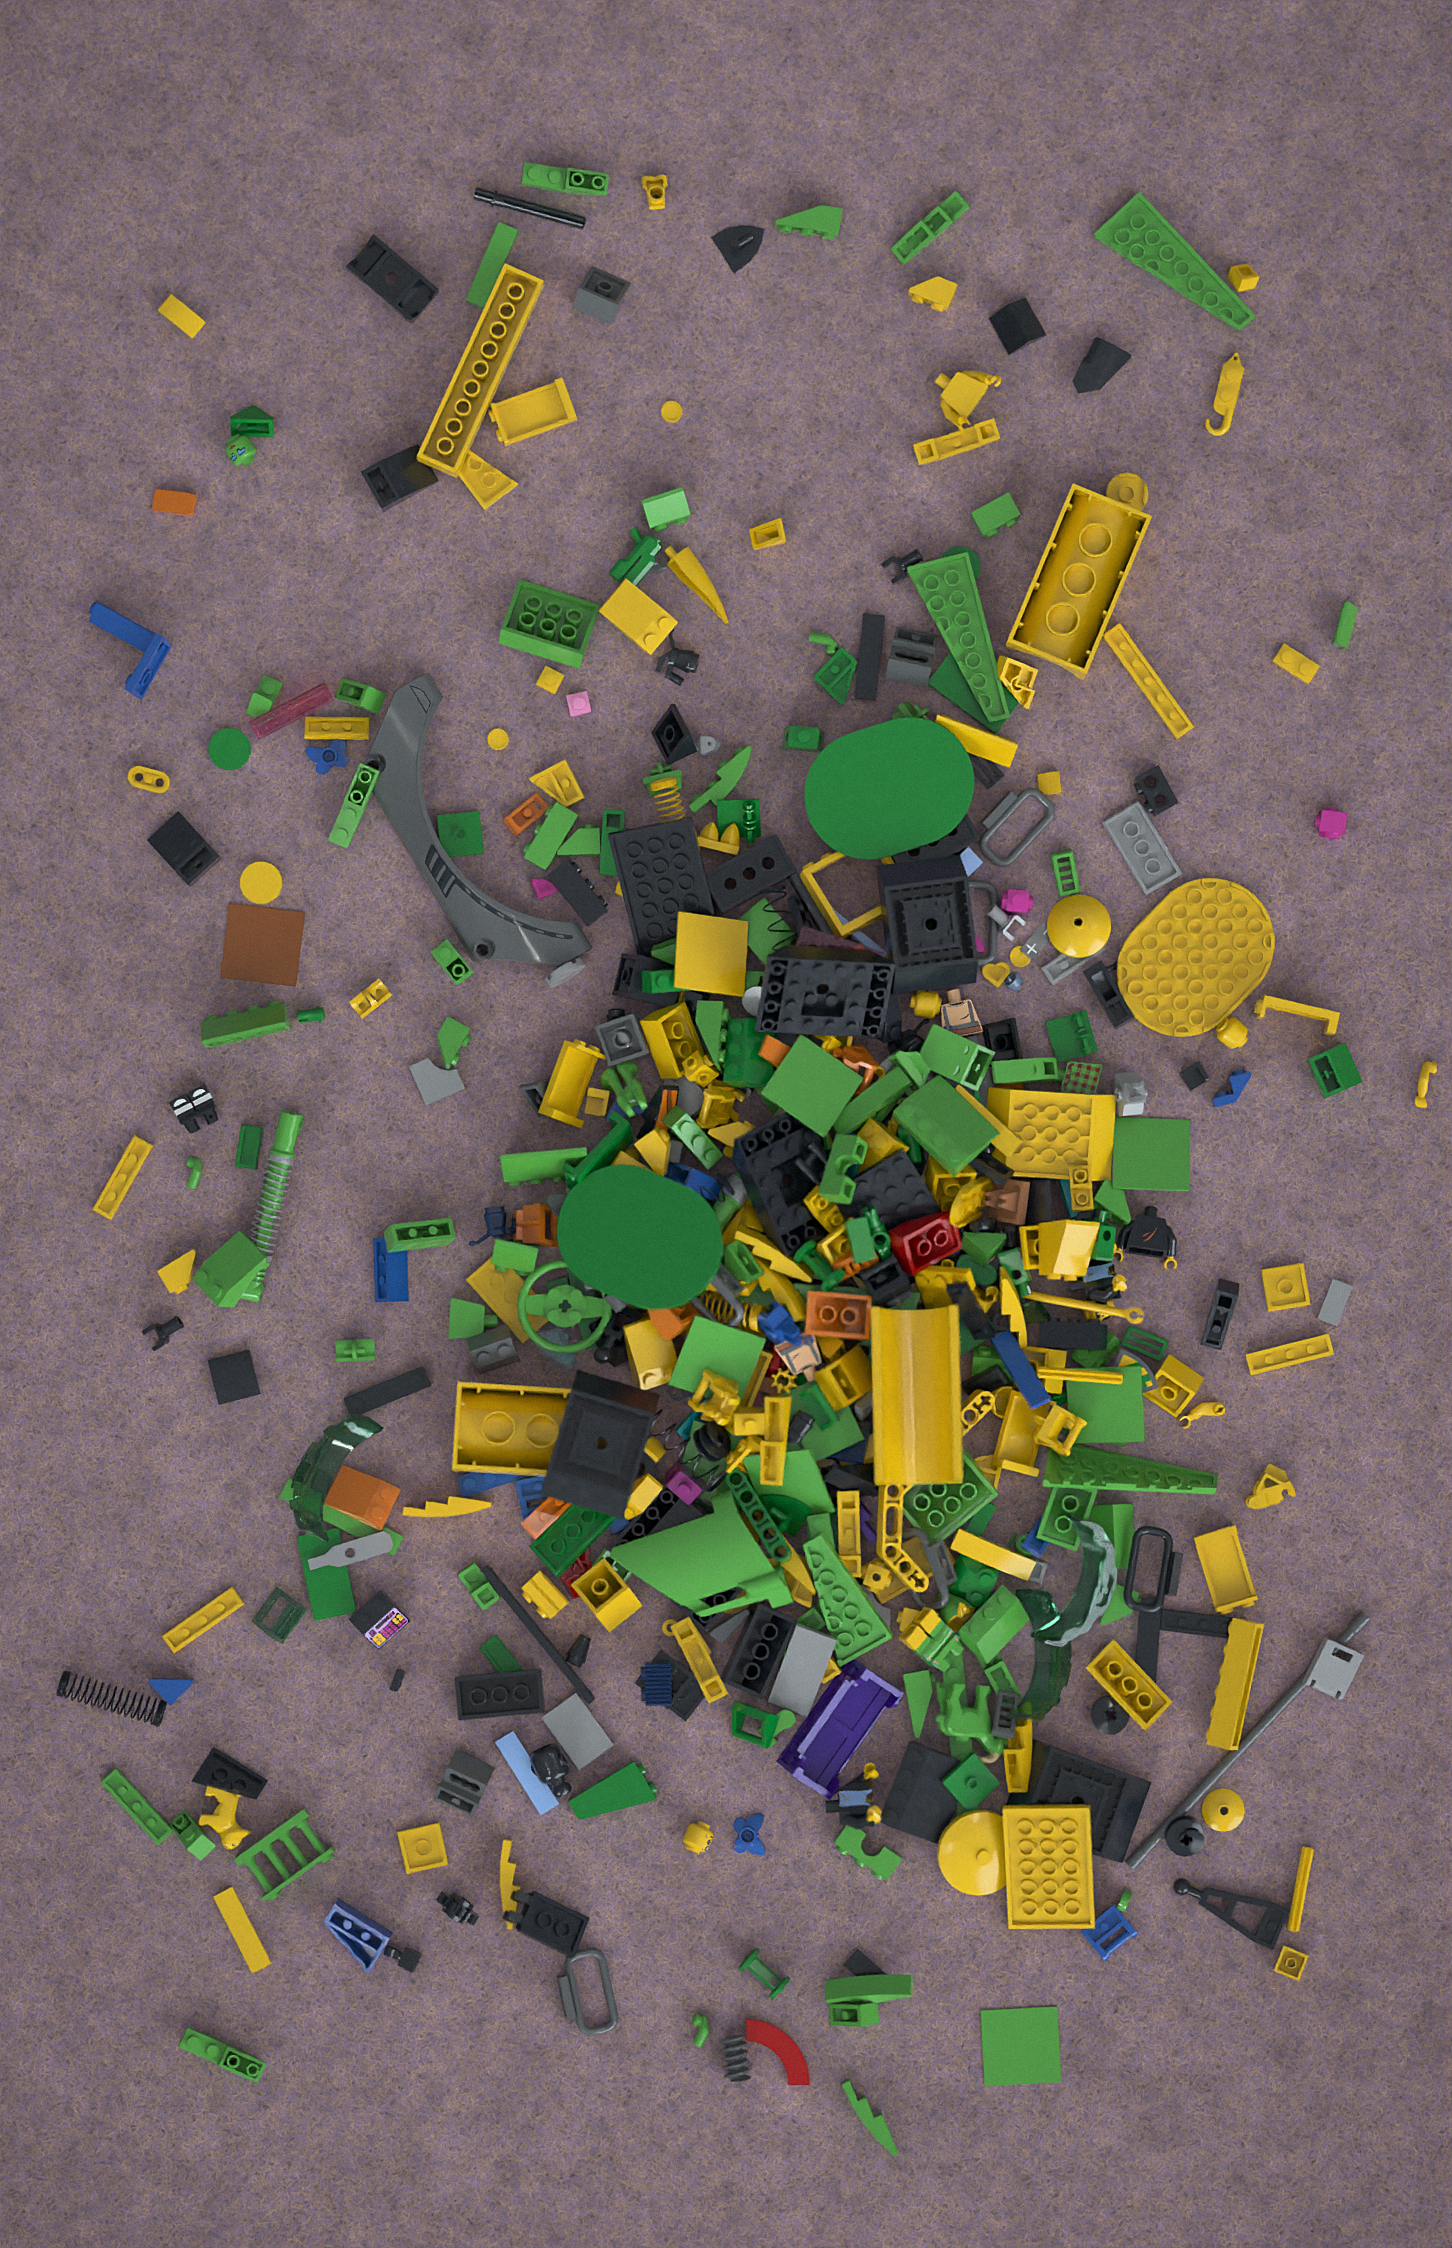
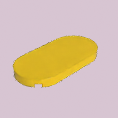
[950,1176,993,1228]

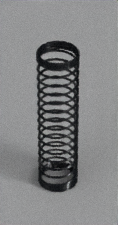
[56,1670,167,1727]

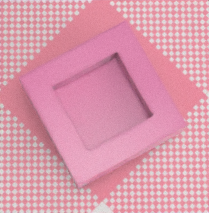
[566,691,592,717]

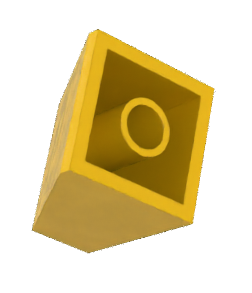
[1038,1220,1099,1281]
[571,1558,643,1633]

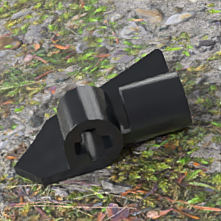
[1072,337,1131,394]

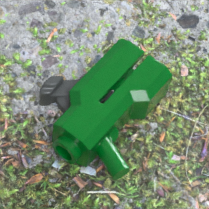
[608,527,667,587]

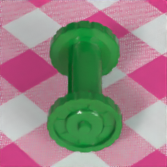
[793,1240,845,1292]
[738,1948,791,2000]

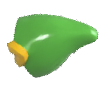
[938,1591,975,1633]

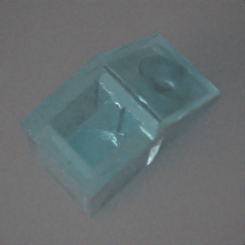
[539,1327,577,1369]

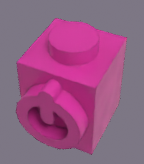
[1314,807,1347,840]
[1001,889,1033,914]

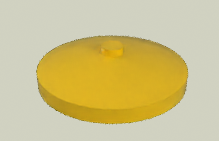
[937,1810,1006,1895]

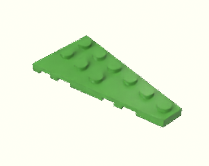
[803,1532,893,1667]

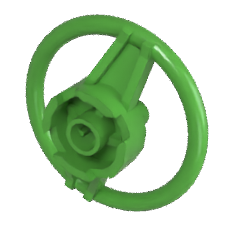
[517,1259,612,1353]

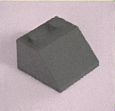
[572,266,631,324]
[466,1325,520,1375]

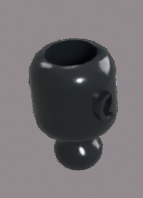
[530,1743,572,1798]

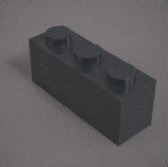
[548,860,608,927]
[1039,1317,1108,1351]

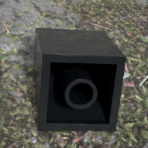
[612,953,679,1007]

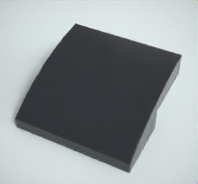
[208,1350,261,1405]

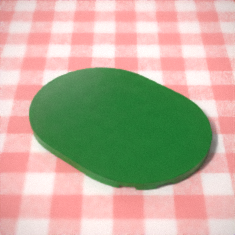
[804,717,974,860]
[557,1165,723,1310]

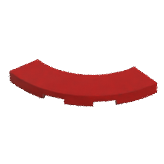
[746,2018,810,2085]

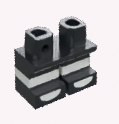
[169,1084,219,1134]

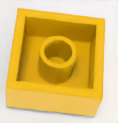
[1273,1945,1309,1981]

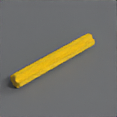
[1037,1366,1123,1384]
[1287,1846,1314,1932]

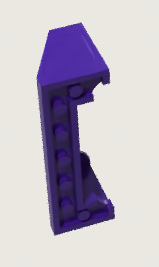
[776,1659,904,1800]

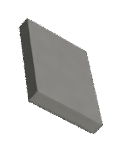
[541,1692,614,1770]

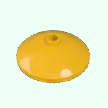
[1047,894,1111,958]

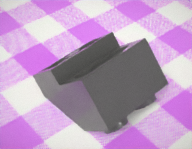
[885,626,938,688]
[433,1749,495,1816]

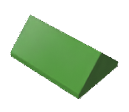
[1090,1503,1134,1570]

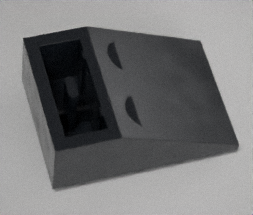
[361,444,439,512]
[147,811,222,887]

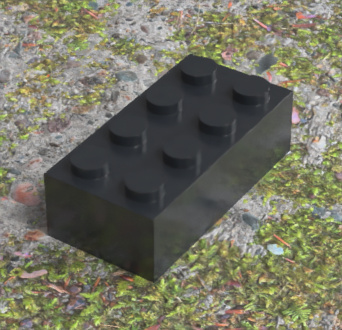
[455,1668,545,1721]

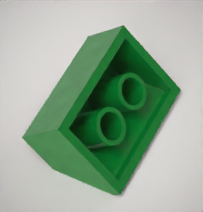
[723,1018,777,1088]

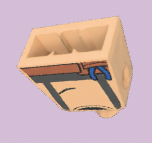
[941,989,983,1037]
[774,1330,822,1382]

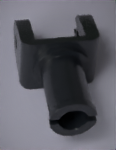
[881,548,924,584]
[142,1316,184,1351]

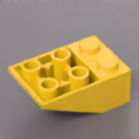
[812,1344,873,1411]

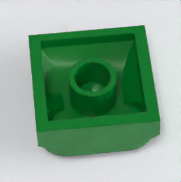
[947,1553,1000,1607]

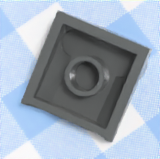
[594,1012,650,1067]

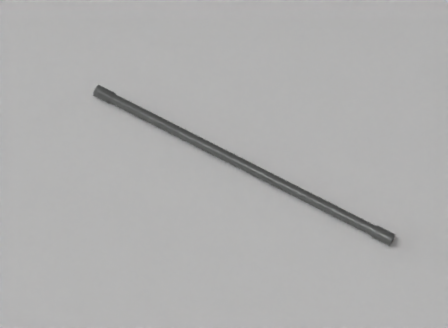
[1125,1612,1370,1870]

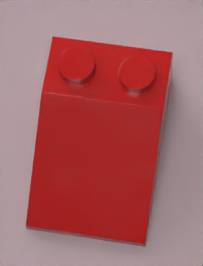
[888,1209,963,1276]

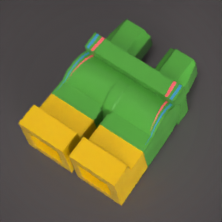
[898,1607,964,1671]

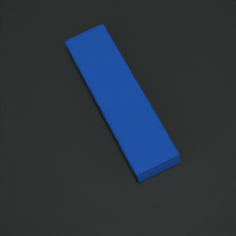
[990,1329,1051,1410]

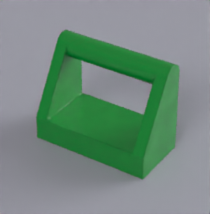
[799,1383,840,1431]
[732,1701,780,1749]

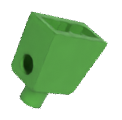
[448,1298,498,1339]

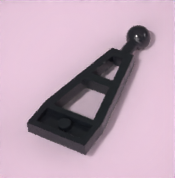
[594,1306,648,1364]
[1173,1878,1290,1950]

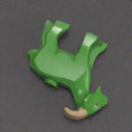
[935,1683,1008,1763]

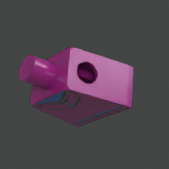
[665,1459,707,1505]

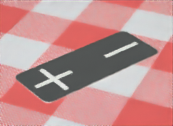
[1020,921,1050,960]

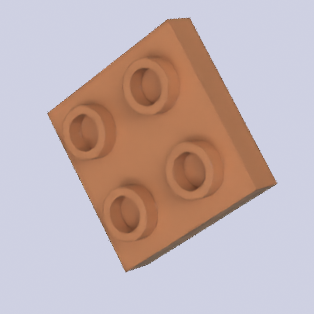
[983,1179,1030,1225]

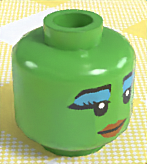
[225,434,257,467]

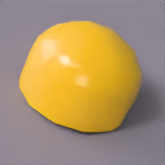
[990,1386,1015,1419]

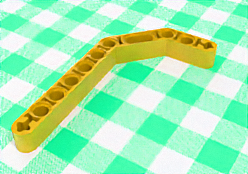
[876,1389,995,1592]

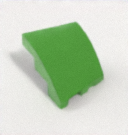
[738,898,796,965]

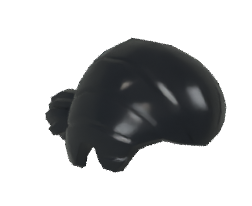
[963,1216,998,1233]

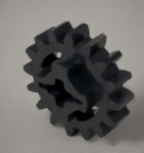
[436,1891,480,1926]

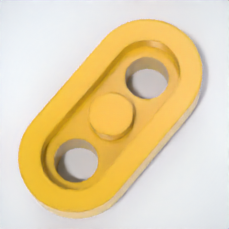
[128,766,171,794]

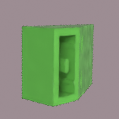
[696,1000,733,1075]
[919,1023,995,1091]

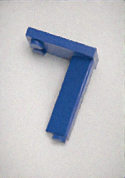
[89,601,173,700]

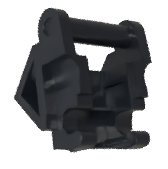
[858,1253,912,1309]

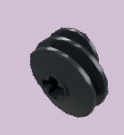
[693,1421,731,1462]
[1091,1695,1129,1735]
[1165,1815,1205,1857]

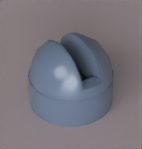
[1004,972,1023,991]

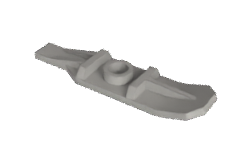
[307,1531,393,1570]

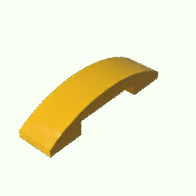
[913,418,1001,466]
[837,1491,861,1577]
[670,1617,728,1704]

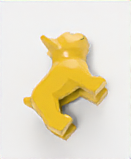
[198,1786,251,1850]

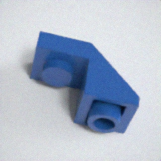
[1211,1069,1251,1108]

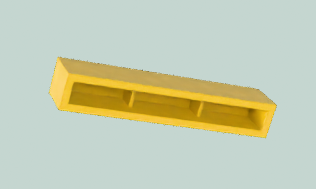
[1206,1618,1264,1750]

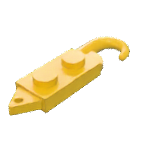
[1205,352,1244,436]

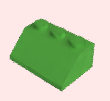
[957,1585,1029,1665]

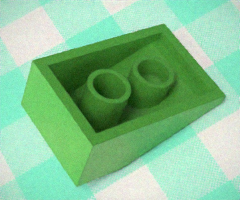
[193,1230,268,1308]
[491,1239,539,1277]
[1036,1487,1098,1551]

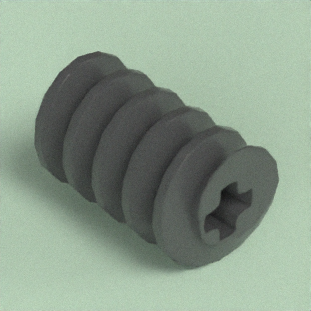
[719,2035,751,2082]

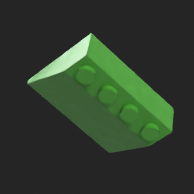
[498,579,600,669]
[201,1000,291,1048]
[893,1074,1000,1177]
[500,1147,588,1187]
[902,1445,999,1544]

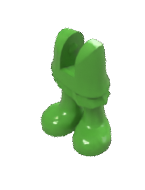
[600,1061,648,1117]

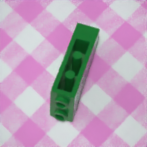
[568,1760,658,1820]

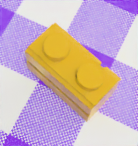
[521,1570,570,1619]

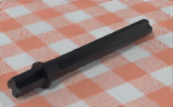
[473,187,586,229]

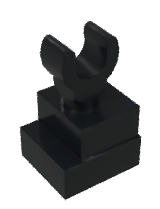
[684,990,710,1025]
[383,1945,422,1973]

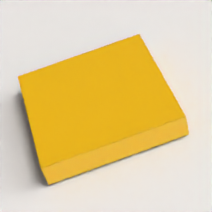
[1261,1262,1311,1312]
[397,1822,449,1874]

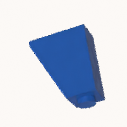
[663,1161,724,1203]

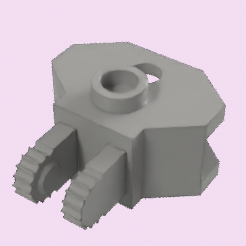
[1112,1071,1147,1117]

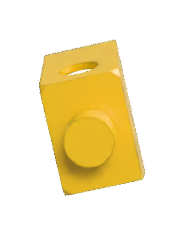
[725,1407,765,1435]

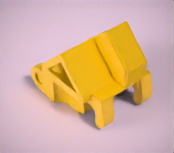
[695,1079,746,1128]
[688,1369,741,1425]
[1032,1404,1087,1457]
[1246,1464,1296,1509]

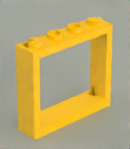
[799,852,894,941]

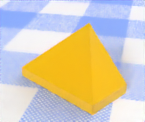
[749,518,786,550]

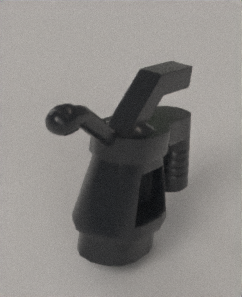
[655,628,700,686]
[887,1018,930,1055]
[787,1409,815,1449]

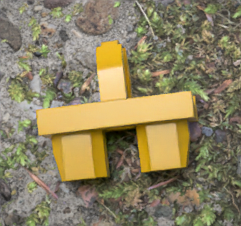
[349,978,392,1019]

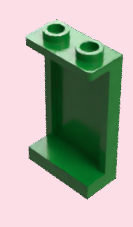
[562,1111,634,1190]

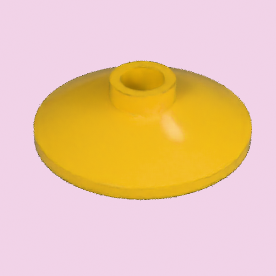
[1202,1788,1245,1832]

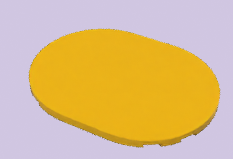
[1116,878,1275,1037]

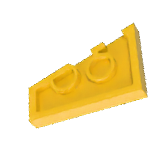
[458,450,519,510]

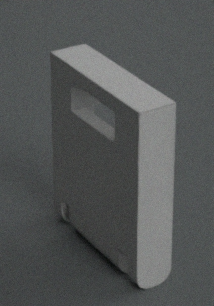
[1303,1636,1364,1700]

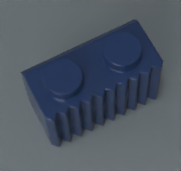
[641,1661,672,1706]

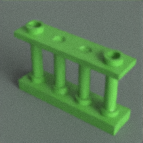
[234,1808,335,1902]

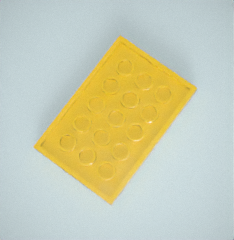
[1003,1805,1095,1929]

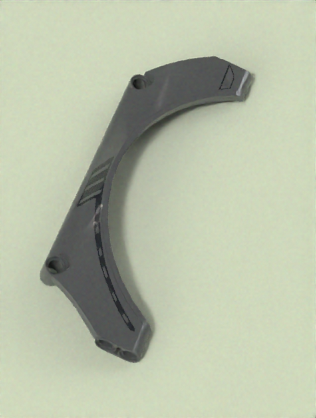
[364,673,592,968]

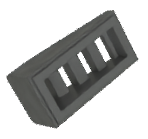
[708,1608,750,1644]
[991,1690,1020,1739]

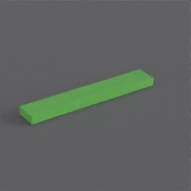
[279,1478,404,1556]

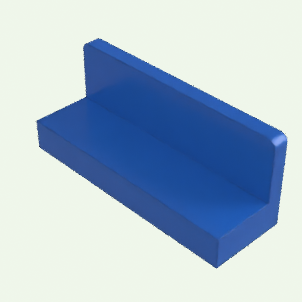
[373,1238,409,1302]

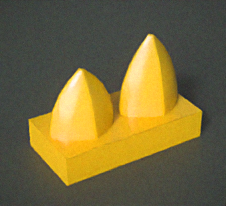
[697,822,740,855]

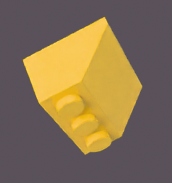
[639,1002,704,1079]

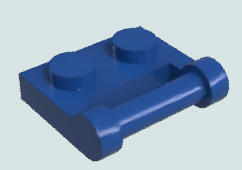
[515,1476,546,1519]
[1080,1904,1138,1961]

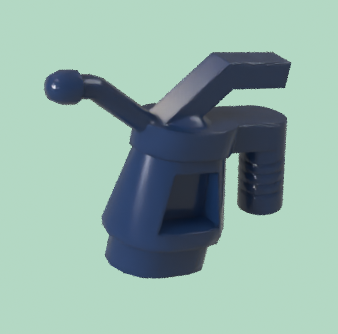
[469,1206,517,1246]

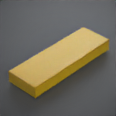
[304,717,370,740]

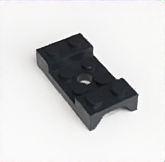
[346,234,439,324]

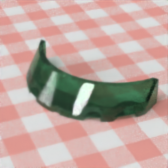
[289,1413,383,1542]
[1030,1513,1117,1646]
[1007,1589,1072,1721]

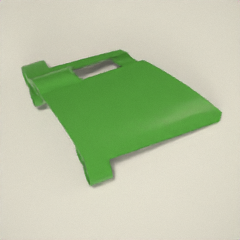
[610,1490,793,1617]

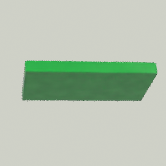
[928,652,1019,734]
[529,1504,617,1578]
[297,1528,357,1621]

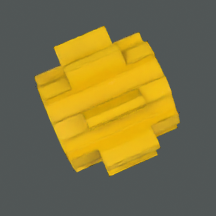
[771,1368,798,1394]

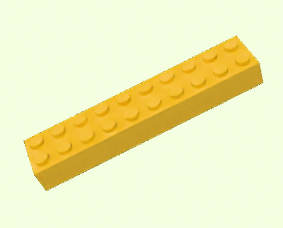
[417,263,544,478]

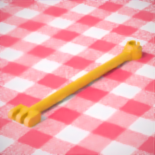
[993,1288,1145,1324]

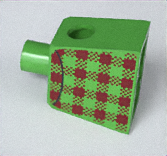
[1053,1062,1102,1094]

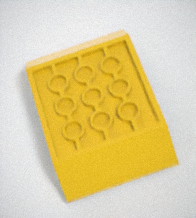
[986,1087,1116,1181]

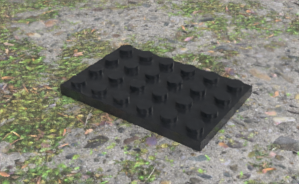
[608,816,717,956]
[835,1147,965,1285]

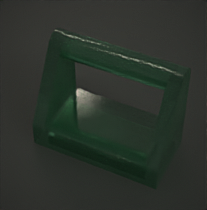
[252,1586,308,1644]

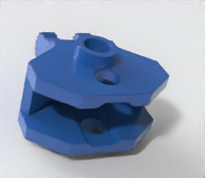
[757,1301,803,1346]

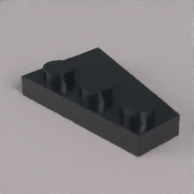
[191,1747,268,1800]

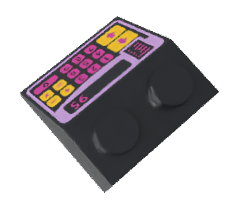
[349,1589,410,1650]

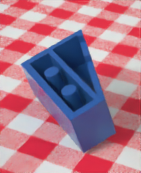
[324,1898,393,1974]

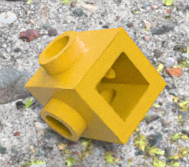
[682,1050,720,1088]
[860,1560,892,1593]

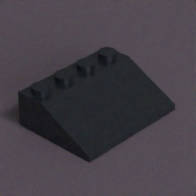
[879,1740,962,1844]

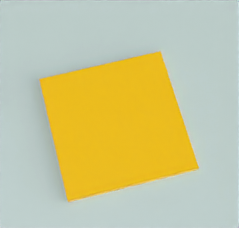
[674,912,748,997]

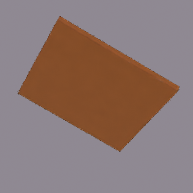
[220,903,305,987]

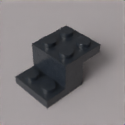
[635,1649,705,1722]

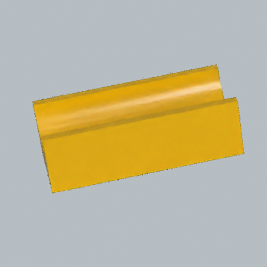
[1005,483,1152,680]
[871,1305,963,1485]
[452,1382,607,1477]

